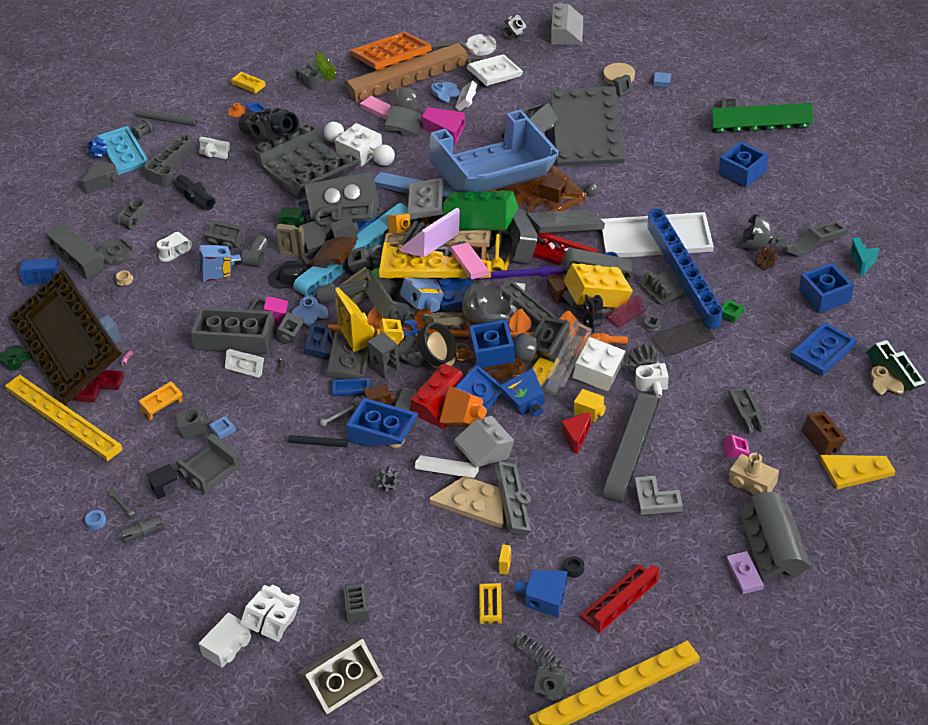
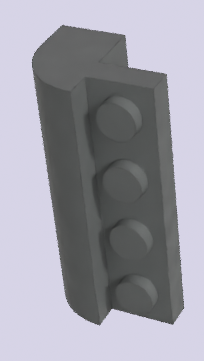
[739,492,812,581]

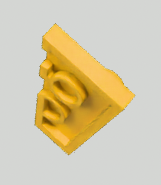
[820,455,895,489]

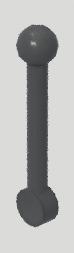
[108,490,134,518]

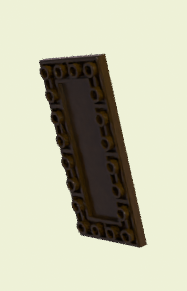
[9,269,122,405]

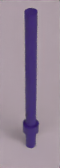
[473,266,563,280]

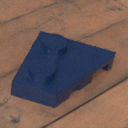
[304,323,333,359]

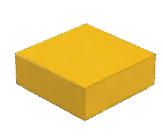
[499,545,511,575]

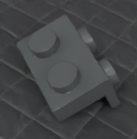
[202,220,246,249]

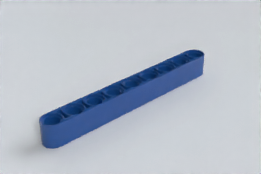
[647,208,723,329]

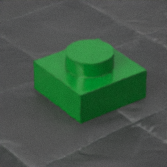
[722,299,745,322]

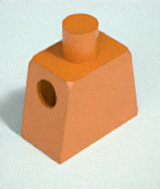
[440,386,487,427]

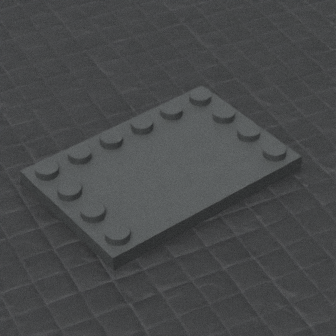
[551,86,625,166]

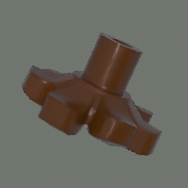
[755,246,777,270]

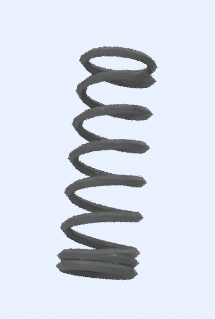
[513,632,561,667]

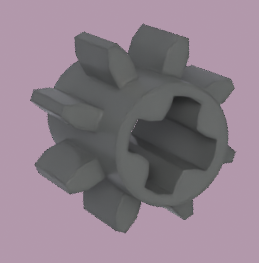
[374,466,401,492]

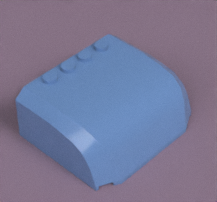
[429,110,559,192]

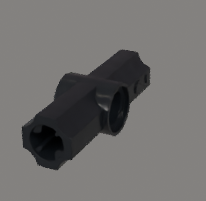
[174,175,216,211]

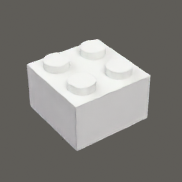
[573,337,625,391]

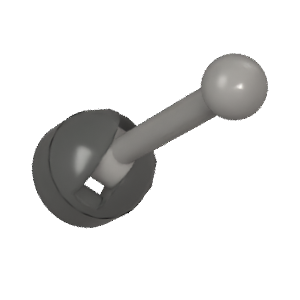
[320,397,362,427]

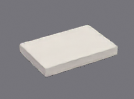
[467,54,523,86]

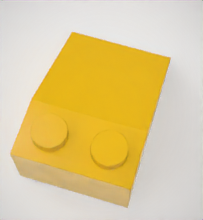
[335,287,376,352]

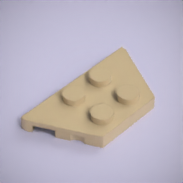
[429,477,504,528]

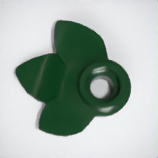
[0,345,32,370]

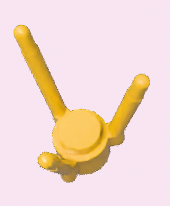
[487,234,510,272]

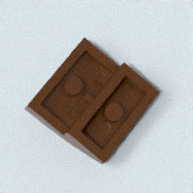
[310,237,357,268]

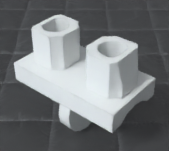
[199,137,230,159]

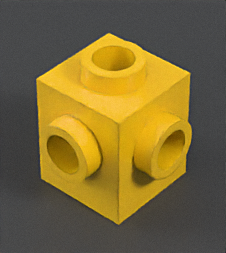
[375,318,404,347]

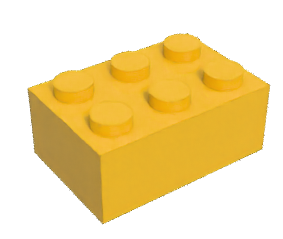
[564,264,633,308]

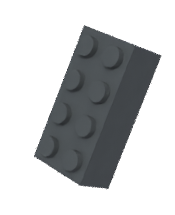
[191,307,276,354]

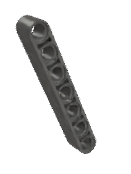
[603,393,660,503]

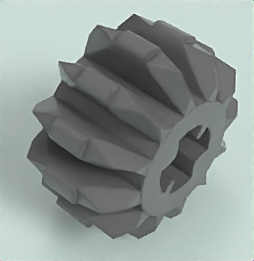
[627,343,660,374]

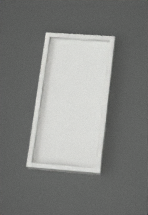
[601,212,714,258]

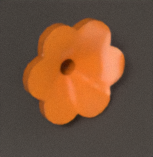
[228,103,246,118]

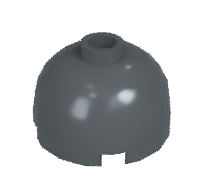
[741,214,774,251]

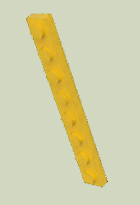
[5,375,123,462]
[529,640,700,725]

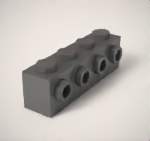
[45,223,105,279]

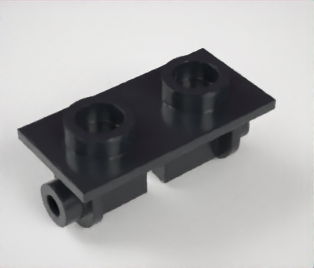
[583,294,603,332]

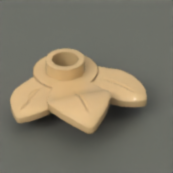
[871,366,904,395]

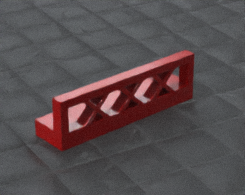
[532,229,598,265]
[580,564,659,633]

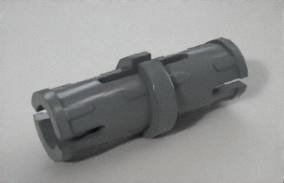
[121,515,165,542]

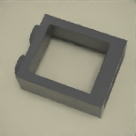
[365,276,420,322]

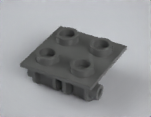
[639,269,686,305]

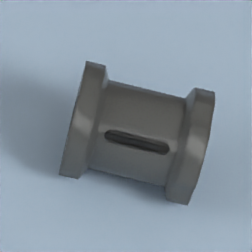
[131,119,153,139]

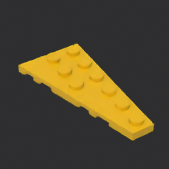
[379,242,491,279]

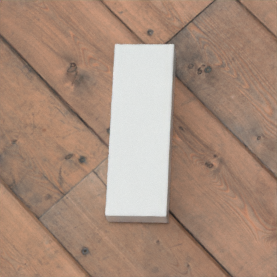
[415,455,479,478]

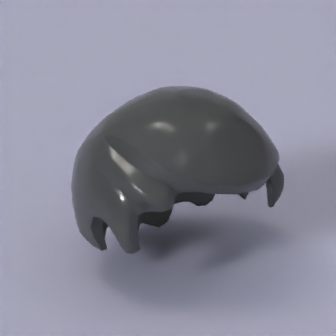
[462,280,513,325]

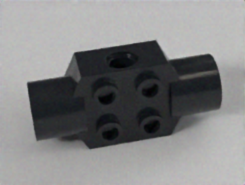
[239,108,299,141]

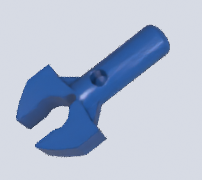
[402,319,430,338]

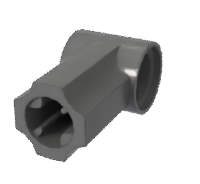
[241,235,269,267]

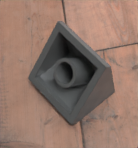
[532,316,570,362]

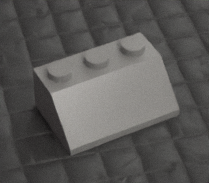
[551,3,583,45]

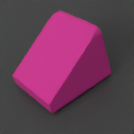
[723,434,750,457]

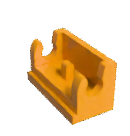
[139,381,183,421]

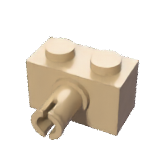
[729,453,779,495]

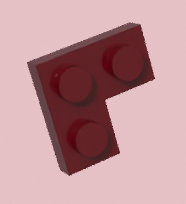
[75,370,124,403]

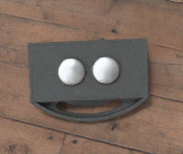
[304,171,380,222]

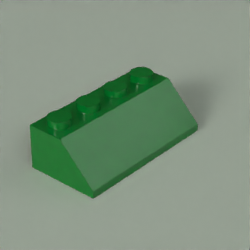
[443,190,519,231]

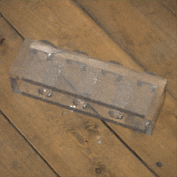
[541,320,593,398]

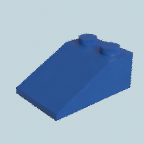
[346,397,418,446]

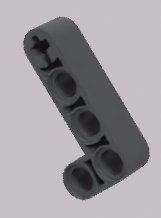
[144,134,194,187]
[508,208,537,264]
[559,248,634,282]

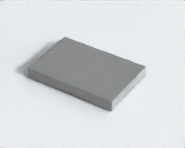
[407,178,444,220]

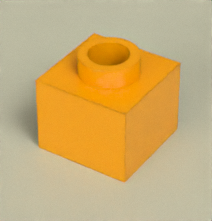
[387,213,411,233]

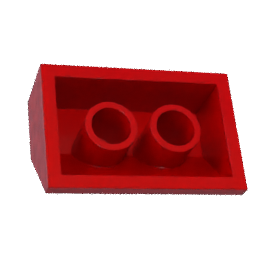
[410,363,465,429]

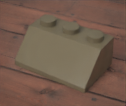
[297,637,383,715]

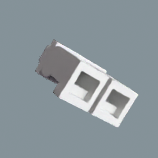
[240,585,300,642]

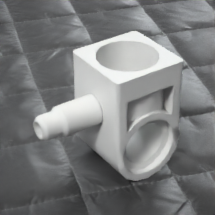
[635,363,669,397]

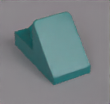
[850,237,879,275]

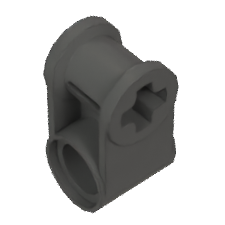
[295,64,321,90]
[116,198,148,230]

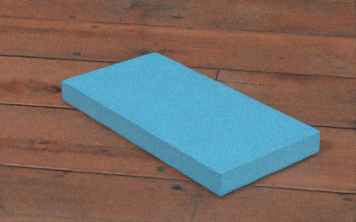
[97,126,148,175]

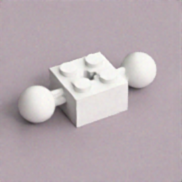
[323,122,395,166]

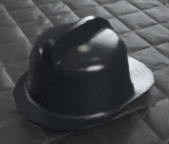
[267,260,307,289]

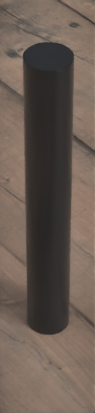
[288,435,348,447]

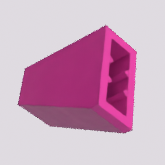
[421,107,465,145]

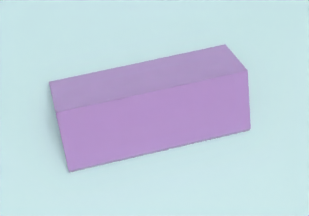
[400,207,460,257]

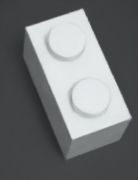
[199,612,251,668]

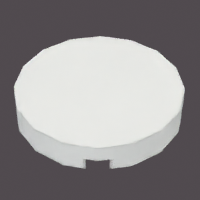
[466,34,496,56]

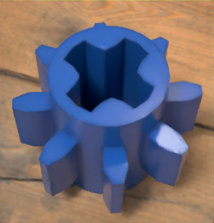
[86,137,107,159]

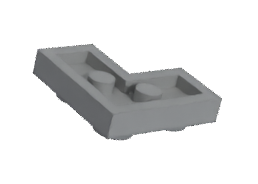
[634,476,683,515]

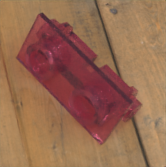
[607,296,647,327]

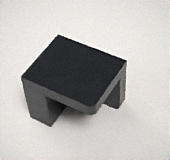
[147,464,177,499]

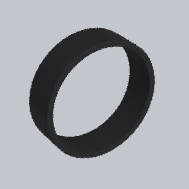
[417,322,456,366]

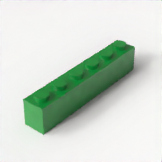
[710,103,813,133]

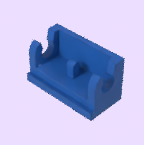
[19,258,60,285]

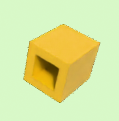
[574,389,606,422]

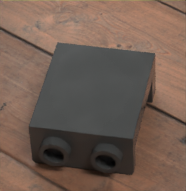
[176,433,242,493]

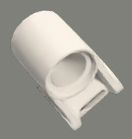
[157,232,192,262]

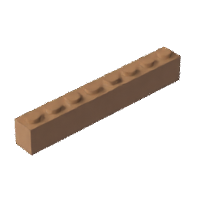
[347,43,468,103]

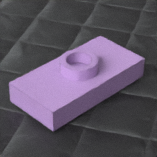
[726,551,764,594]

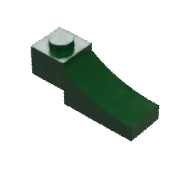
[866,340,926,391]

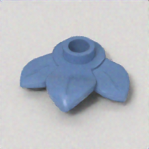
[431,82,461,103]
[292,296,329,328]

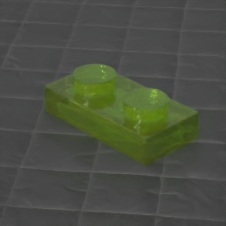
[315,52,336,81]

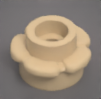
[115,270,133,286]

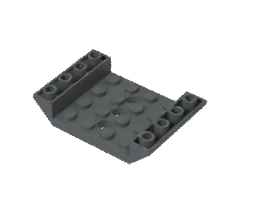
[252,123,359,196]

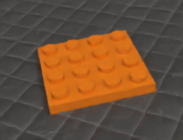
[350,32,432,70]

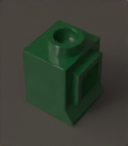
[278,207,306,228]

